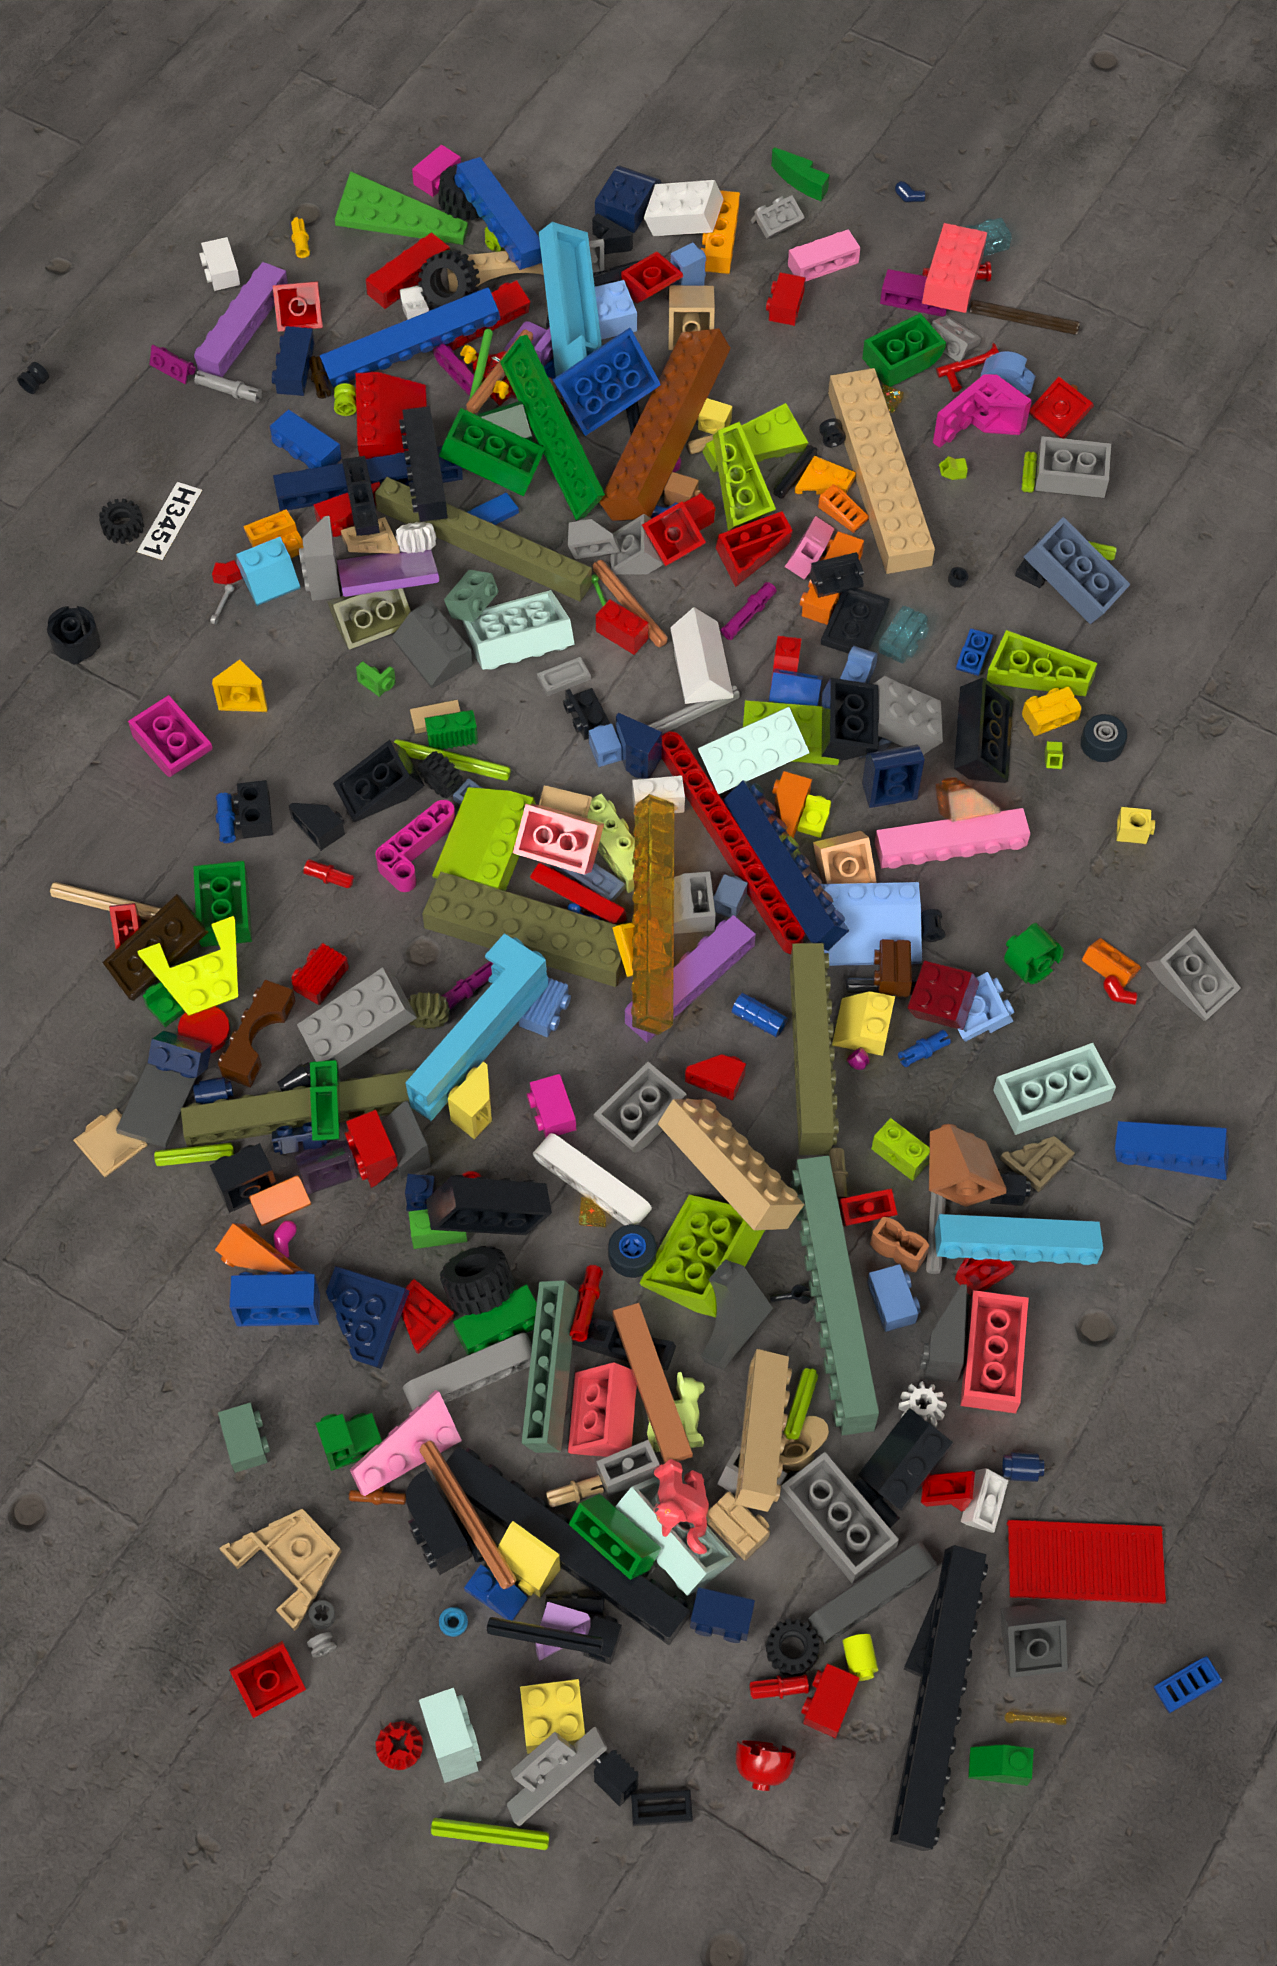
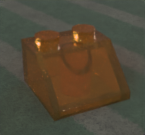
[935,777,1000,822]

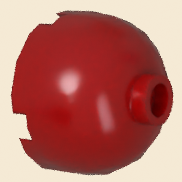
[736,1740,796,1791]

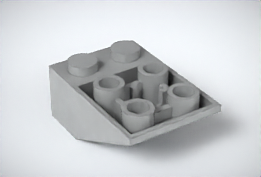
[634,872,715,935]

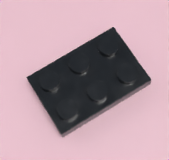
[820,588,890,654]

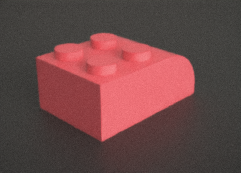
[513,804,604,875]

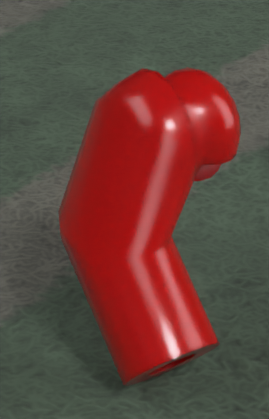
[1103,975,1137,1005]

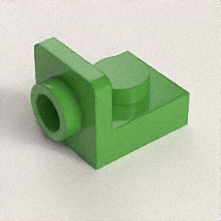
[356,661,395,697]

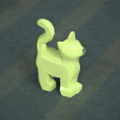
[647,1372,705,1452]

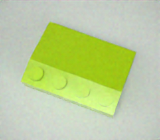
[432,787,536,891]
[640,1195,765,1318]

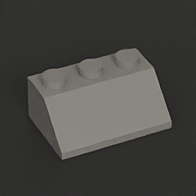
[299,516,340,601]

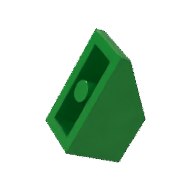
[968,1745,1034,1786]

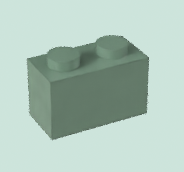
[218,1402,270,1473]

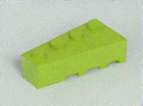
[702,403,808,472]
[987,630,1097,697]

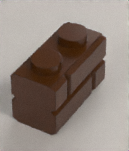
[873,939,912,997]

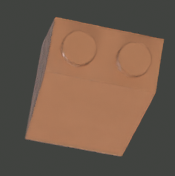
[929,1124,1006,1207]

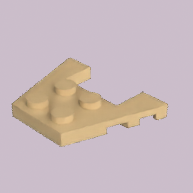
[219,1509,341,1631]

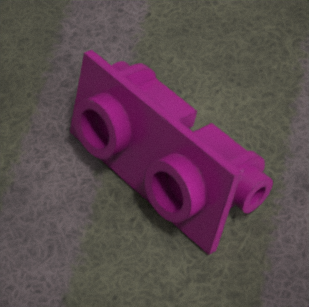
[149,345,196,384]

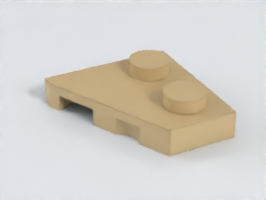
[341,517,400,554]

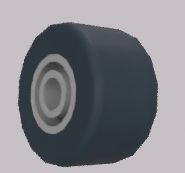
[1081,714,1127,762]

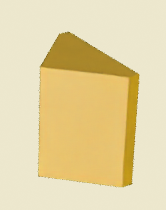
[212,660,268,712]

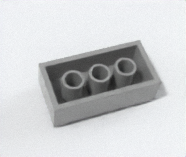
[297,967,417,1069]
[780,1452,899,1584]

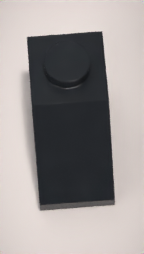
[288,803,345,851]

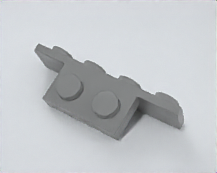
[507,1727,607,1826]

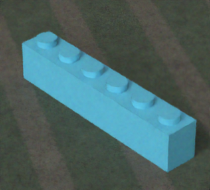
[934,1214,1103,1265]

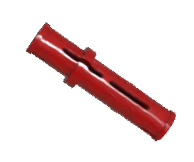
[569,1265,603,1342]

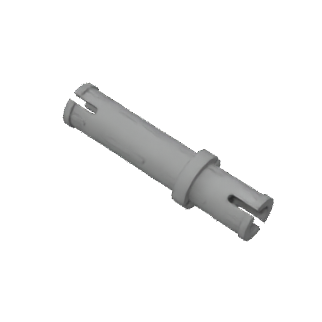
[195,370,262,403]

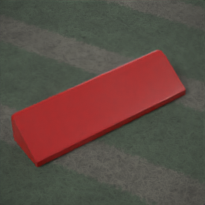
[530,863,627,924]

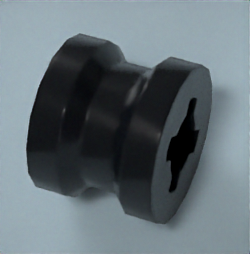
[819,418,846,448]

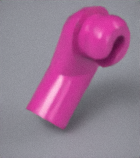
[273,1220,297,1257]

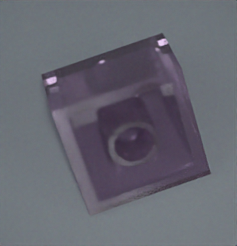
[295,1140,358,1195]

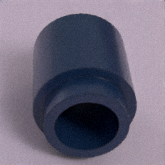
[193,1077,233,1105]
[1002,1452,1044,1482]

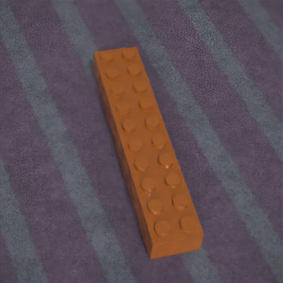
[599,328,731,521]

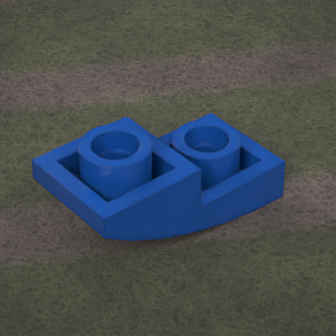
[956,628,993,676]

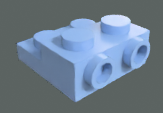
[958,972,1015,1042]

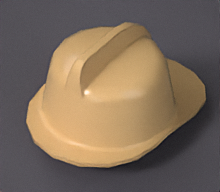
[779,1416,829,1473]

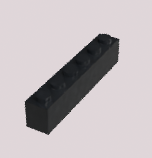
[399,406,448,522]

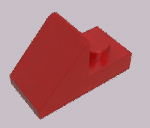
[921,1471,975,1512]

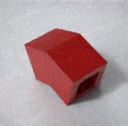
[212,560,242,585]

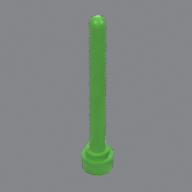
[466,329,493,413]

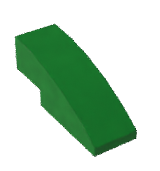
[771,147,830,202]
[310,1060,340,1141]

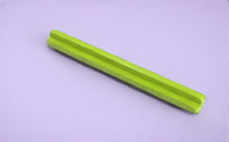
[394,739,511,781]

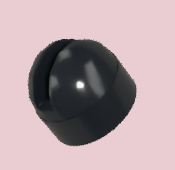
[948,567,969,588]

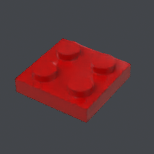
[1029,377,1094,439]

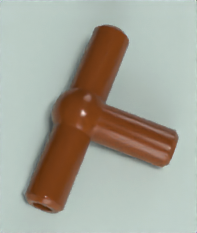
[349,1485,406,1505]

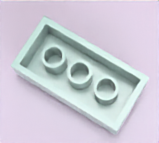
[698,707,810,794]
[993,1043,1116,1135]
[419,1688,481,1783]

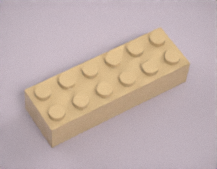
[658,1099,804,1230]

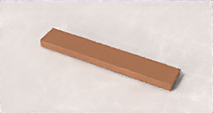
[612,1303,693,1464]

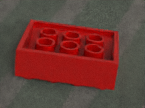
[356,372,427,459]

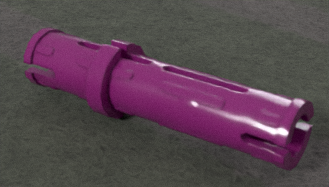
[720,582,777,640]
[441,961,494,1010]

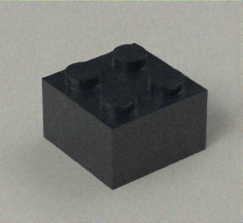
[210,1143,276,1213]

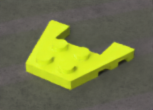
[137,916,238,1016]

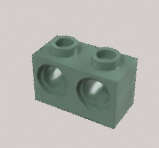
[444,570,499,622]

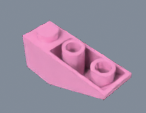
[785,516,834,579]

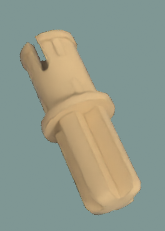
[546,1475,604,1507]

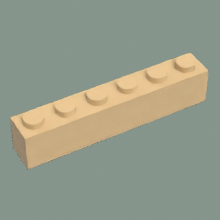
[735,1349,792,1512]

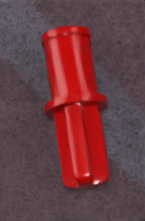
[304,859,354,888]
[749,1675,809,1699]

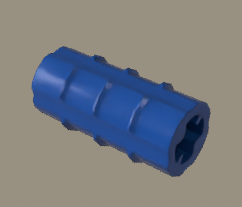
[732,993,788,1038]

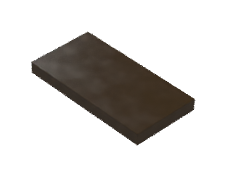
[102,894,209,1001]

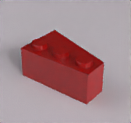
[716,511,793,587]

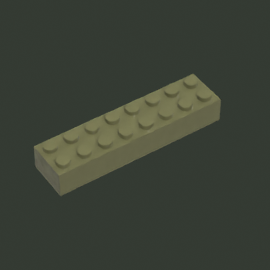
[422,872,624,987]
[790,943,839,1155]

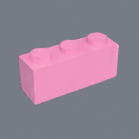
[788,229,860,282]

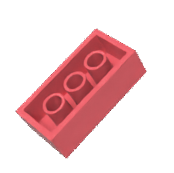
[922,223,988,313]
[960,1290,1028,1413]

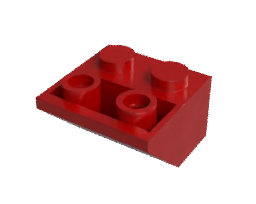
[344,1110,398,1188]

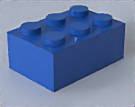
[230,1271,320,1326]

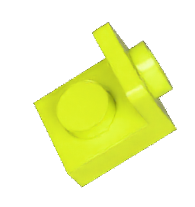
[797,795,831,838]

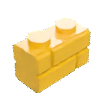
[1022,686,1081,736]

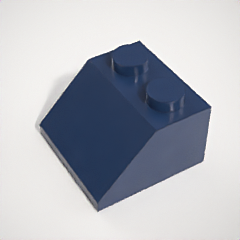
[616,712,662,779]

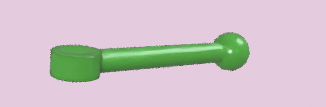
[592,574,606,606]

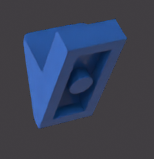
[464,1565,528,1621]

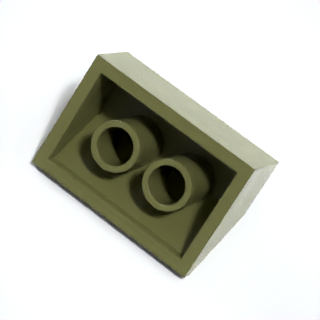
[327,588,411,650]

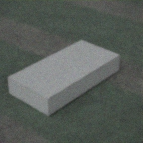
[537,657,591,696]

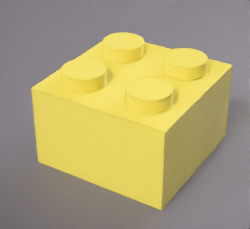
[520,1679,585,1754]

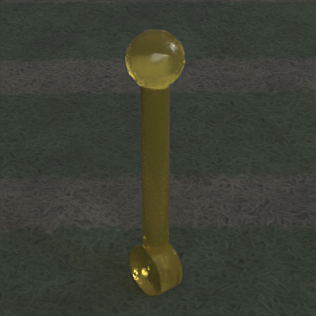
[1005,1712,1066,1725]

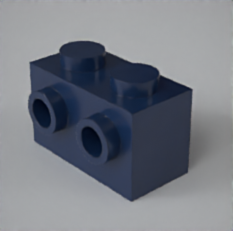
[148,1030,212,1078]
[690,1587,755,1643]

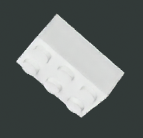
[644,180,724,236]

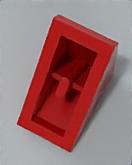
[109,903,141,949]

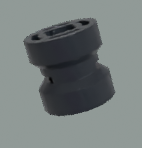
[17,362,49,394]

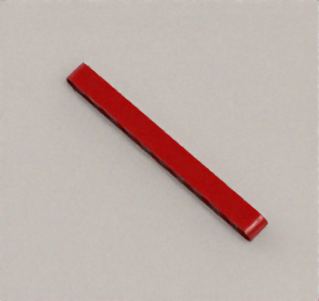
[662,732,805,954]

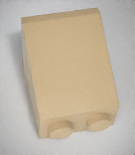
[669,285,715,350]

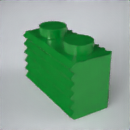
[425,710,478,750]

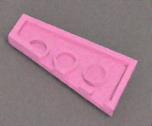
[350,1390,462,1496]

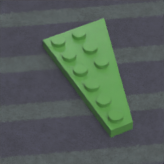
[335,171,468,245]

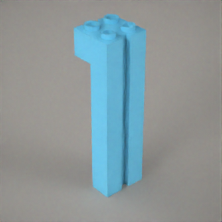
[539,222,602,377]
[405,934,549,1121]

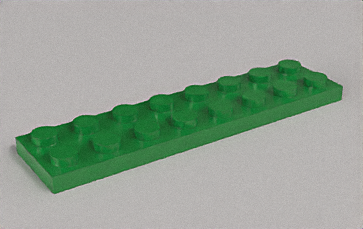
[500,335,605,521]

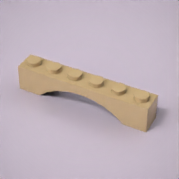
[447,251,544,292]

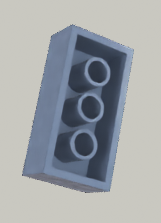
[1024,517,1130,624]

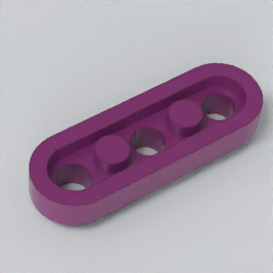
[433,344,475,396]

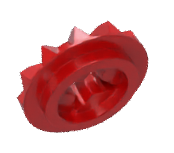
[375,1721,423,1770]

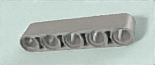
[403,1333,532,1411]

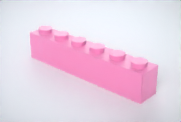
[875,808,1030,869]

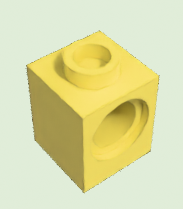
[697,398,732,435]
[1116,807,1155,844]

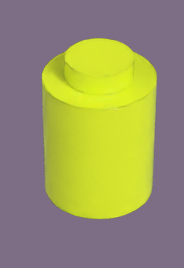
[842,1634,878,1681]

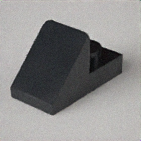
[592,213,633,255]

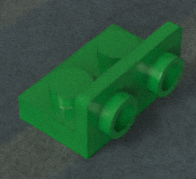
[143,982,185,1028]

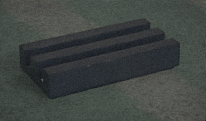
[631,1790,693,1826]

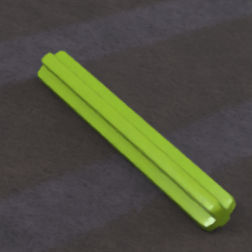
[431,1818,550,1850]

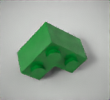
[315,1413,382,1471]

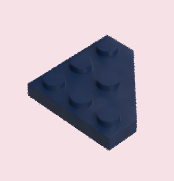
[326,1266,410,1369]

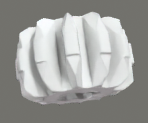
[396,522,436,554]
[898,1381,947,1427]

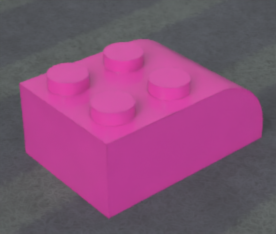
[128,695,212,777]

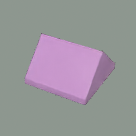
[535,1602,591,1661]

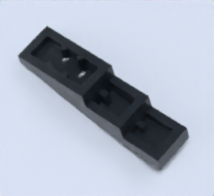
[342,456,380,537]
[572,1318,676,1371]

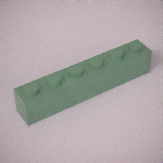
[522,1281,578,1453]

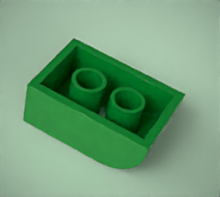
[862,313,946,388]
[193,861,252,947]

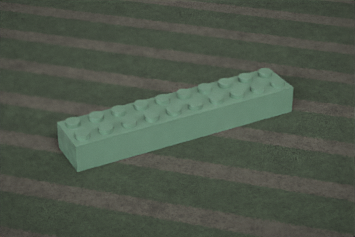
[790,1156,879,1436]

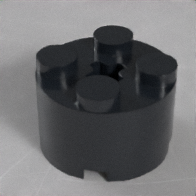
[47,606,101,664]

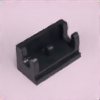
[810,552,864,598]

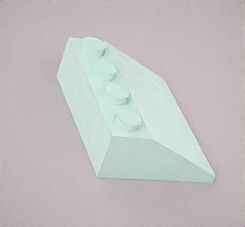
[462,590,575,670]

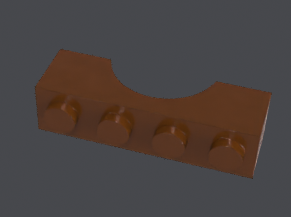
[218,980,296,1088]

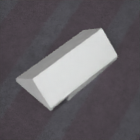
[671,607,733,704]

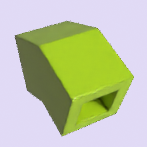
[939,456,968,480]
[1045,741,1063,769]

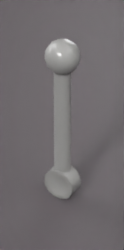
[210,584,234,625]

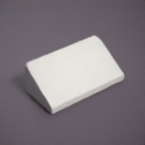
[961,1468,1008,1533]

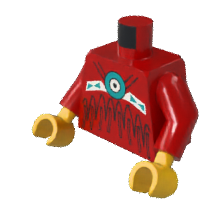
[460,345,517,406]

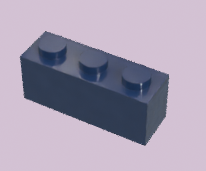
[272,326,315,396]

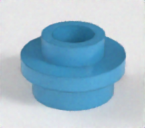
[439,1607,468,1637]

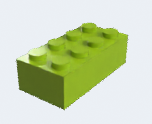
[743,700,839,765]

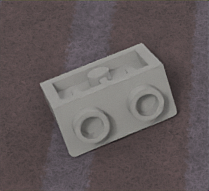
[750,195,805,239]
[931,315,982,362]

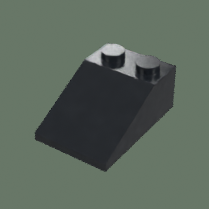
[333,739,425,822]

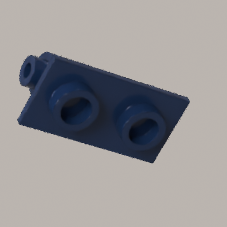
[272,1121,328,1155]

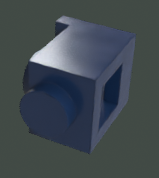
[405,1174,437,1211]

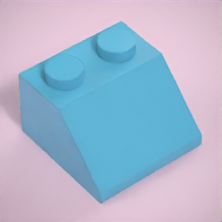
[236,537,300,606]

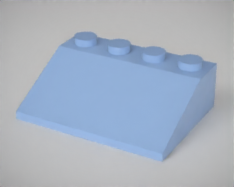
[821,882,922,966]

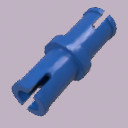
[215,793,236,843]
[898,1030,951,1067]

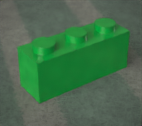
[453,1285,537,1356]
[569,1494,662,1580]

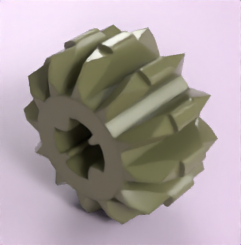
[408,992,449,1030]

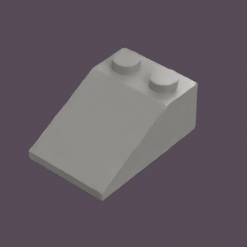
[1146,928,1241,1021]

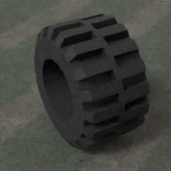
[439,164,482,220]
[418,250,480,308]
[440,1246,515,1315]

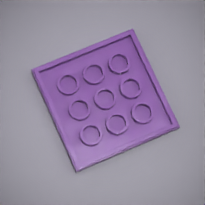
[337,550,439,597]

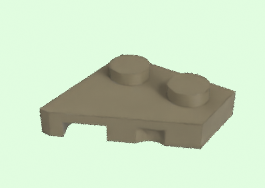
[1000,1136,1075,1192]

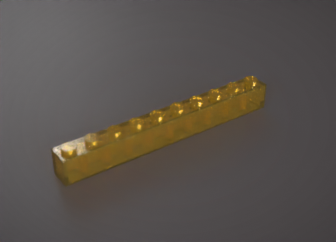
[631,794,674,1035]

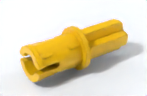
[291,217,310,258]

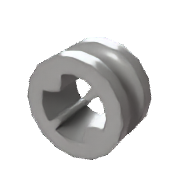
[307,1632,337,1658]

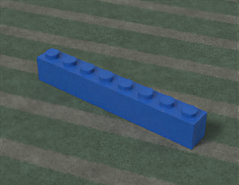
[320,287,501,387]

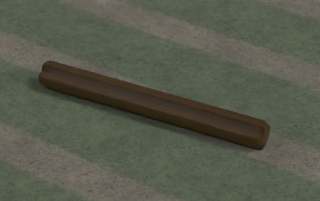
[970,300,1080,335]

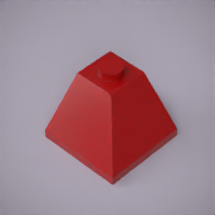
[273,281,323,332]

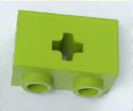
[871,1118,930,1181]

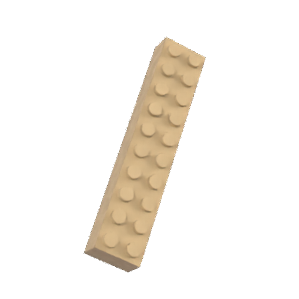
[828,368,935,574]

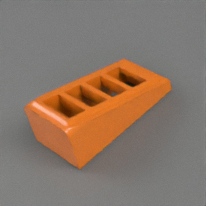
[818,484,869,533]

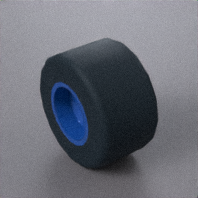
[608,1224,657,1278]

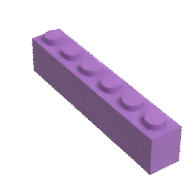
[194,262,288,377]
[625,915,756,1043]

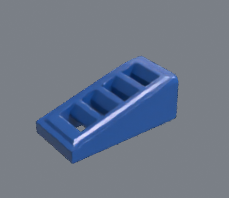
[1153,1656,1222,1714]

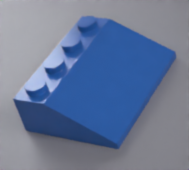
[553,328,661,436]

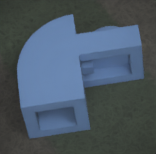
[980,351,1036,395]
[840,646,878,683]

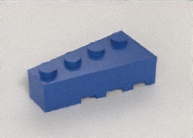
[1115,1121,1229,1180]

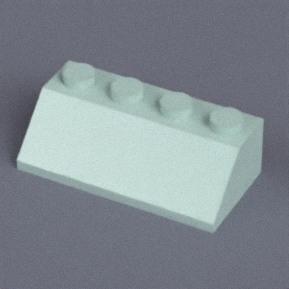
[615,1476,736,1596]

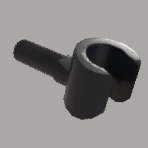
[770,1284,811,1304]

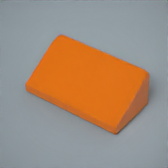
[1082,938,1141,988]
[249,1175,311,1226]

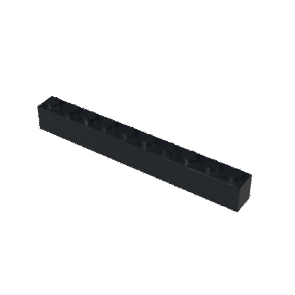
[446,1446,690,1645]
[890,1545,988,1851]

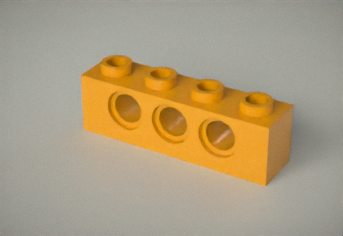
[701,191,740,274]

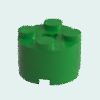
[1004,923,1064,984]

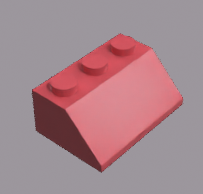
[568,1362,637,1457]

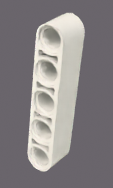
[533,1133,652,1225]

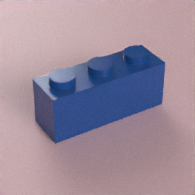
[270,409,342,469]

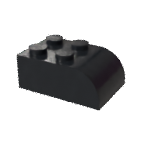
[406,1469,470,1575]

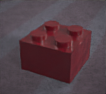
[908,961,979,1030]

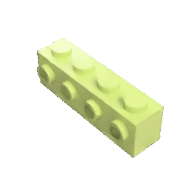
[587,793,656,893]

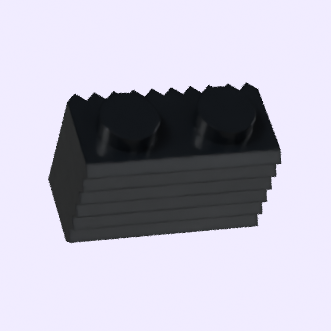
[594,1750,639,1807]

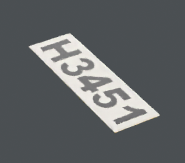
[137,482,202,560]

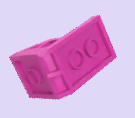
[933,374,1032,448]

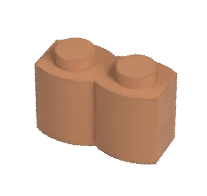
[870,1217,929,1272]

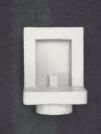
[400,286,429,319]

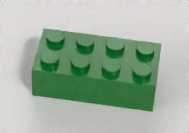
[439,408,545,497]

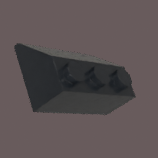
[821,678,878,760]
[858,1408,954,1511]

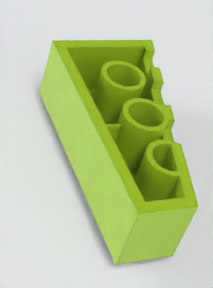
[713,422,776,531]

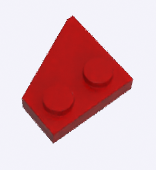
[401,1279,455,1354]

